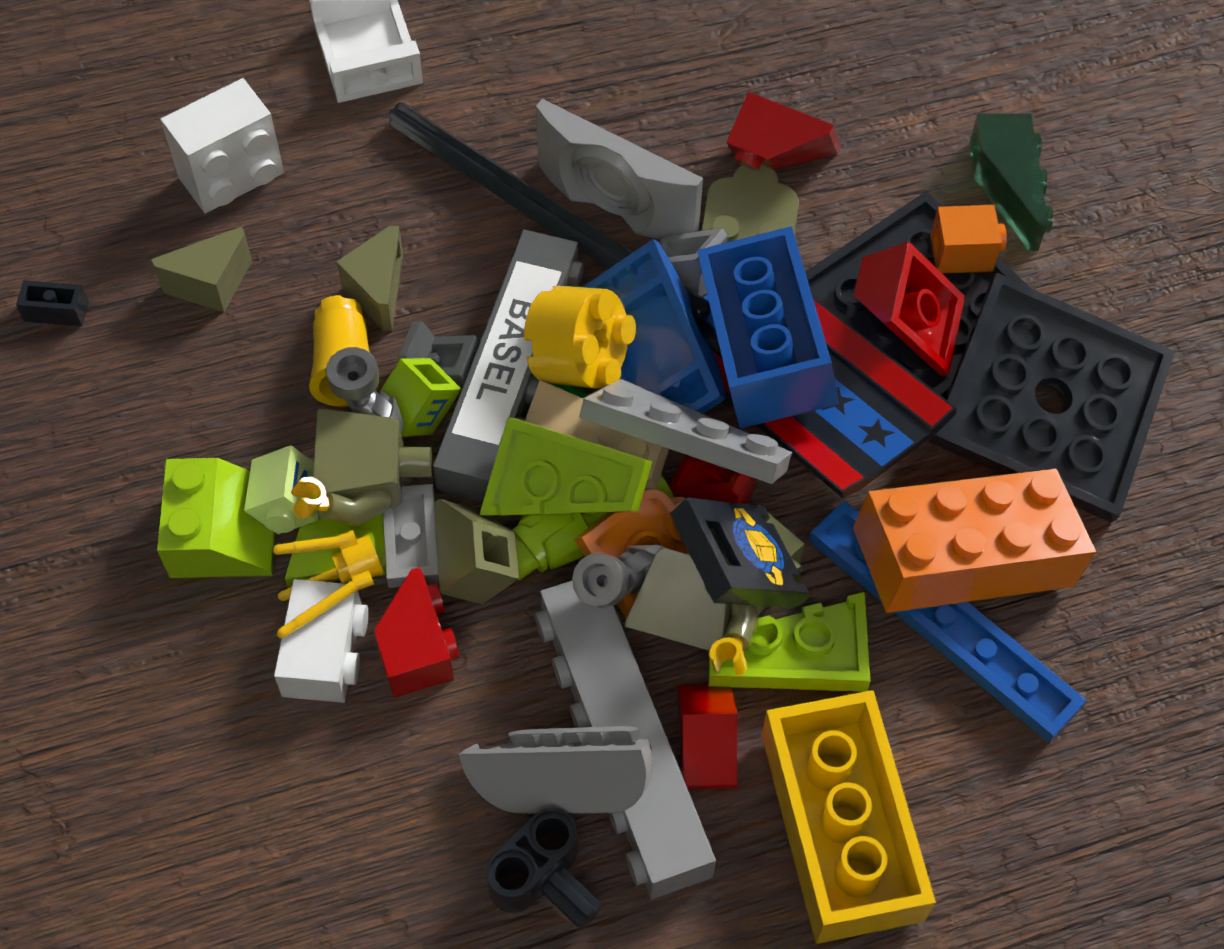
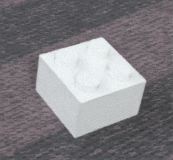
[161,78,284,214]

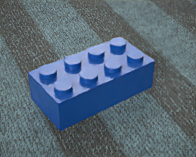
[697,226,839,429]

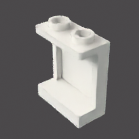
[309,0,423,103]

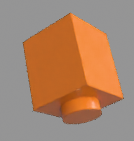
[930,205,1007,273]

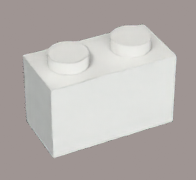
[274,579,368,703]

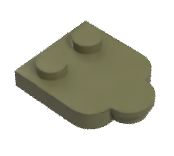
[702,165,799,242]

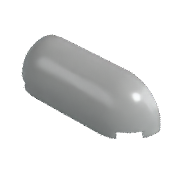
[458,726,653,813]

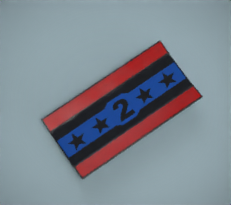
[698,293,956,499]

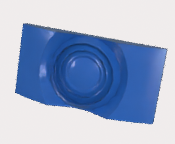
[583,239,726,414]

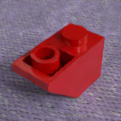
[374,567,460,698]

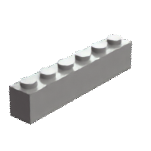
[534,581,716,900]

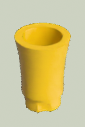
[309,295,379,407]

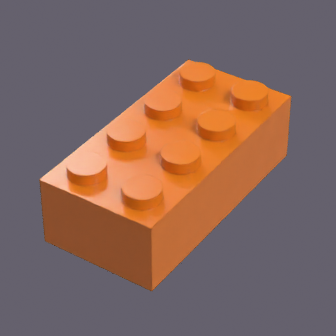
[853,469,1096,613]

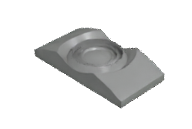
[536,99,703,239]

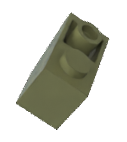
[434,499,519,604]

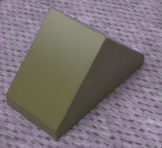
[151,226,252,312]
[336,226,403,331]

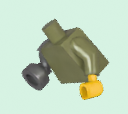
[291,347,432,526]
[572,529,759,675]

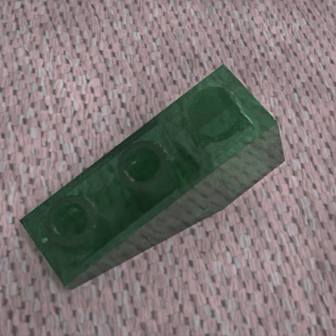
[969,114,1053,251]

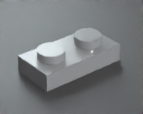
[383,484,439,588]

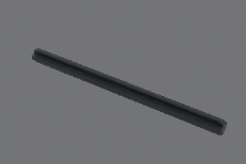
[388,102,711,326]

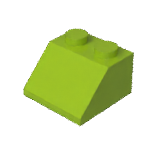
[157,458,275,578]

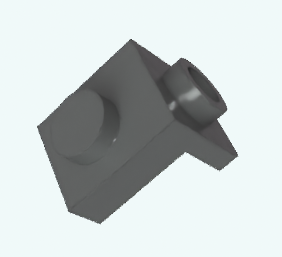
[398,321,480,386]

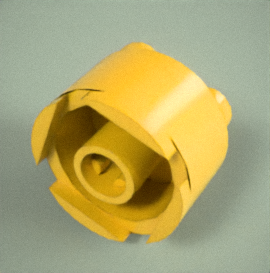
[524,286,636,389]

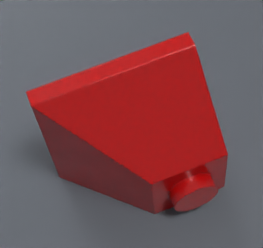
[726,91,841,170]
[853,242,965,376]

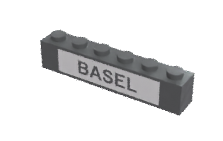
[433,229,584,503]

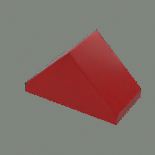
[668,456,756,504]
[677,684,738,790]

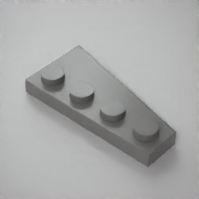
[579,379,792,484]

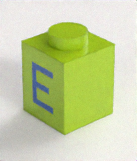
[380,358,462,437]

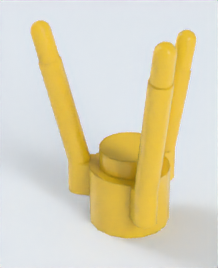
[273,530,383,638]

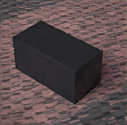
[16,280,89,326]

